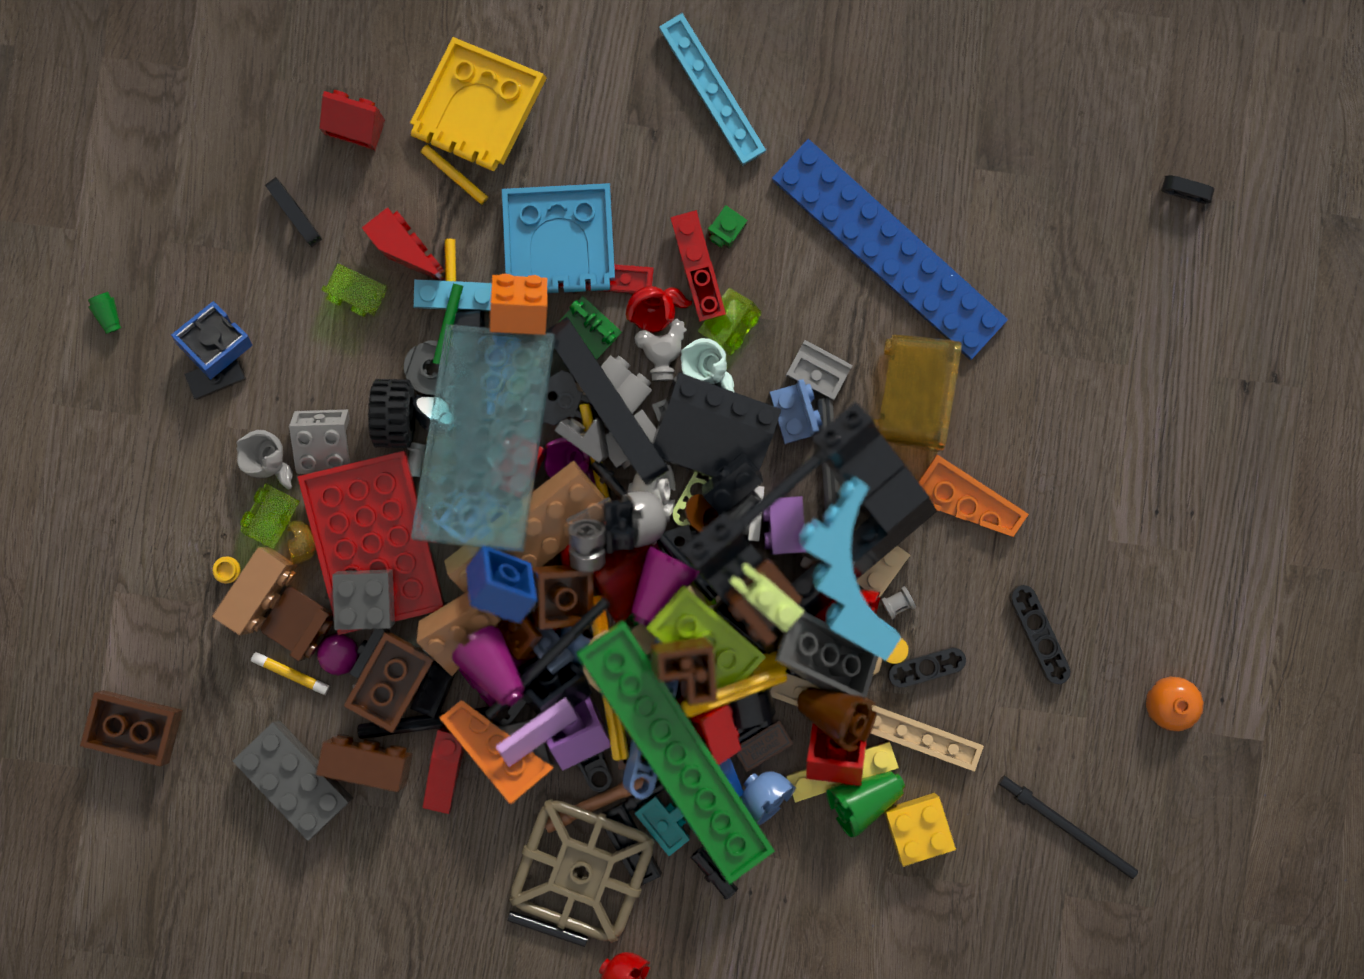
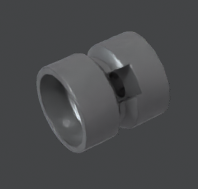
[568,519,606,572]

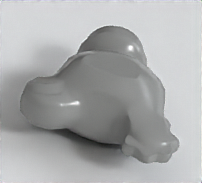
[634,319,687,381]

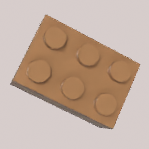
[212,547,297,635]

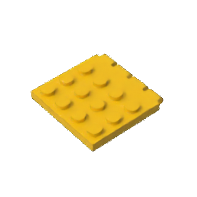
[410,37,547,171]

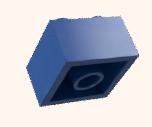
[466,545,537,624]

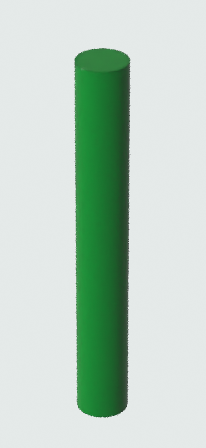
[433,283,463,365]

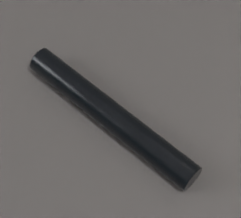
[507,911,588,947]

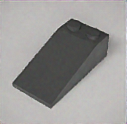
[776,612,879,697]

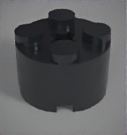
[727,688,776,733]

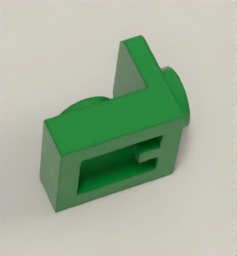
[707,205,748,248]

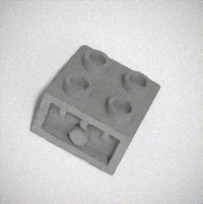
[289,409,350,474]

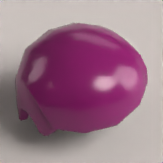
[316,633,359,676]

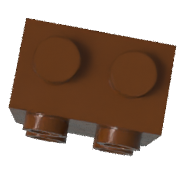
[725,560,801,645]
[261,587,333,661]

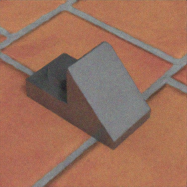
[555,417,608,463]

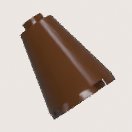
[797,687,876,751]

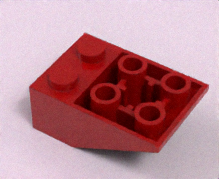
[362,207,445,281]

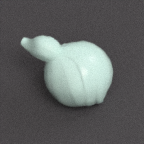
[681,338,734,392]

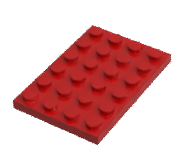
[297,450,444,635]

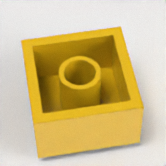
[884,793,956,866]

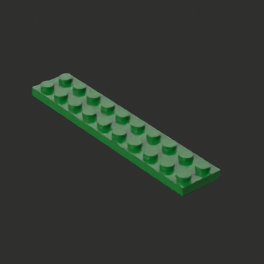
[575,621,775,884]

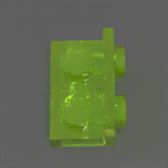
[321,263,388,317]
[698,288,761,355]
[240,483,300,549]

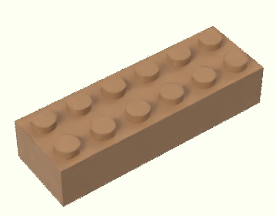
[444,461,608,593]

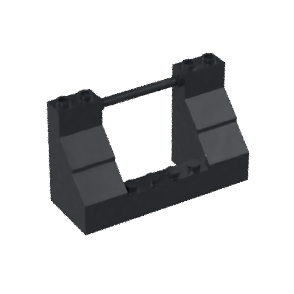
[681,401,937,654]

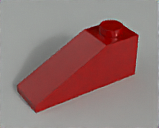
[423,728,464,814]

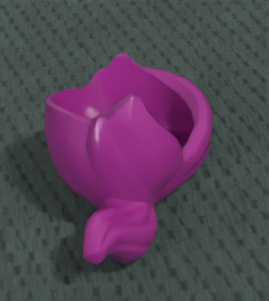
[545,437,596,486]

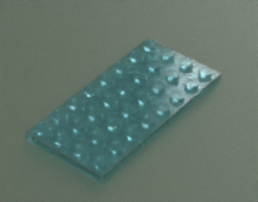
[411,324,555,552]

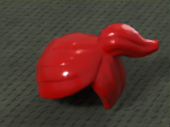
[625,286,692,332]

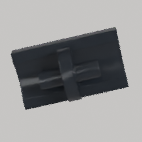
[603,500,635,554]

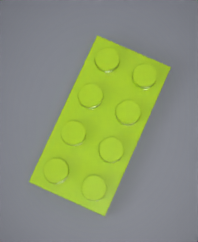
[647,586,766,689]

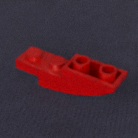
[670,210,726,322]

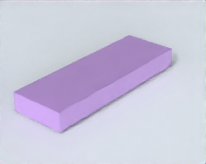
[496,698,578,767]

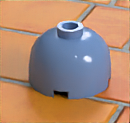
[742,771,796,825]

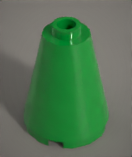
[826,771,905,838]

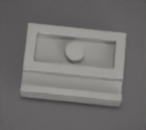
[786,340,853,401]

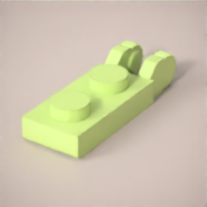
[730,563,804,632]

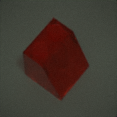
[593,542,659,625]

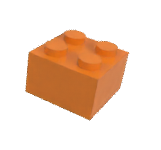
[490,274,547,335]

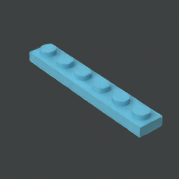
[659,13,766,166]

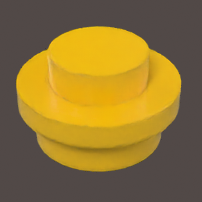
[213,557,241,584]

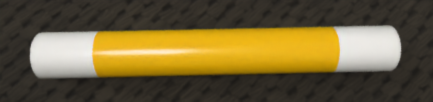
[251,652,330,695]

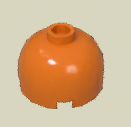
[1146,676,1204,731]

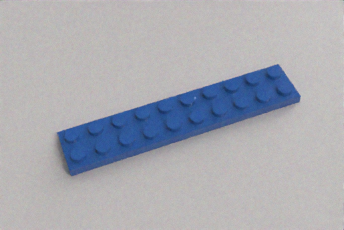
[772,139,1008,360]

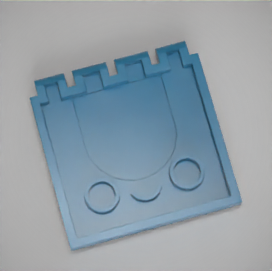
[502,183,615,293]

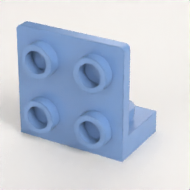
[769,379,822,445]

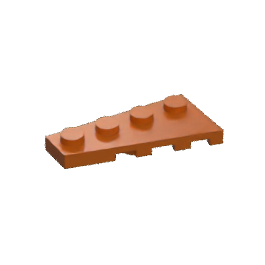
[918,454,1029,537]
[440,700,554,805]

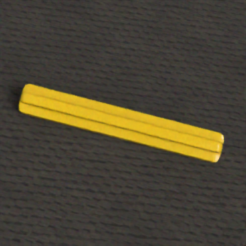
[682,667,787,717]

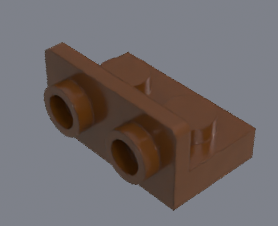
[495,615,543,660]

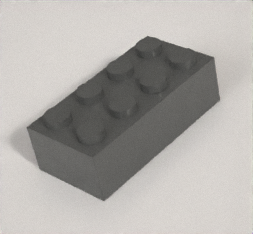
[232,720,354,841]

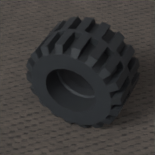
[368,379,415,448]

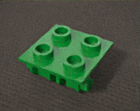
[559,296,622,360]

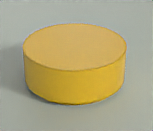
[887,638,908,664]

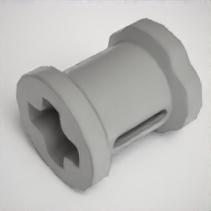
[881,586,916,620]

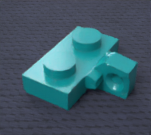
[634,795,690,856]

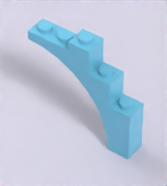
[799,476,901,661]

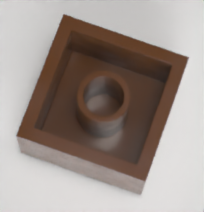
[531,564,594,629]

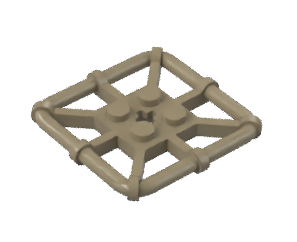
[509,799,655,943]

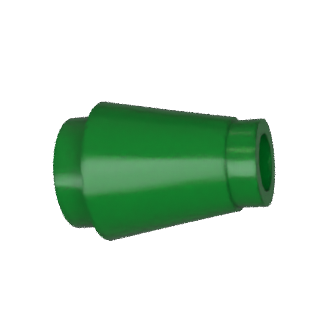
[88,292,121,334]

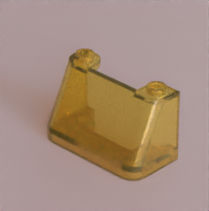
[873,334,962,452]

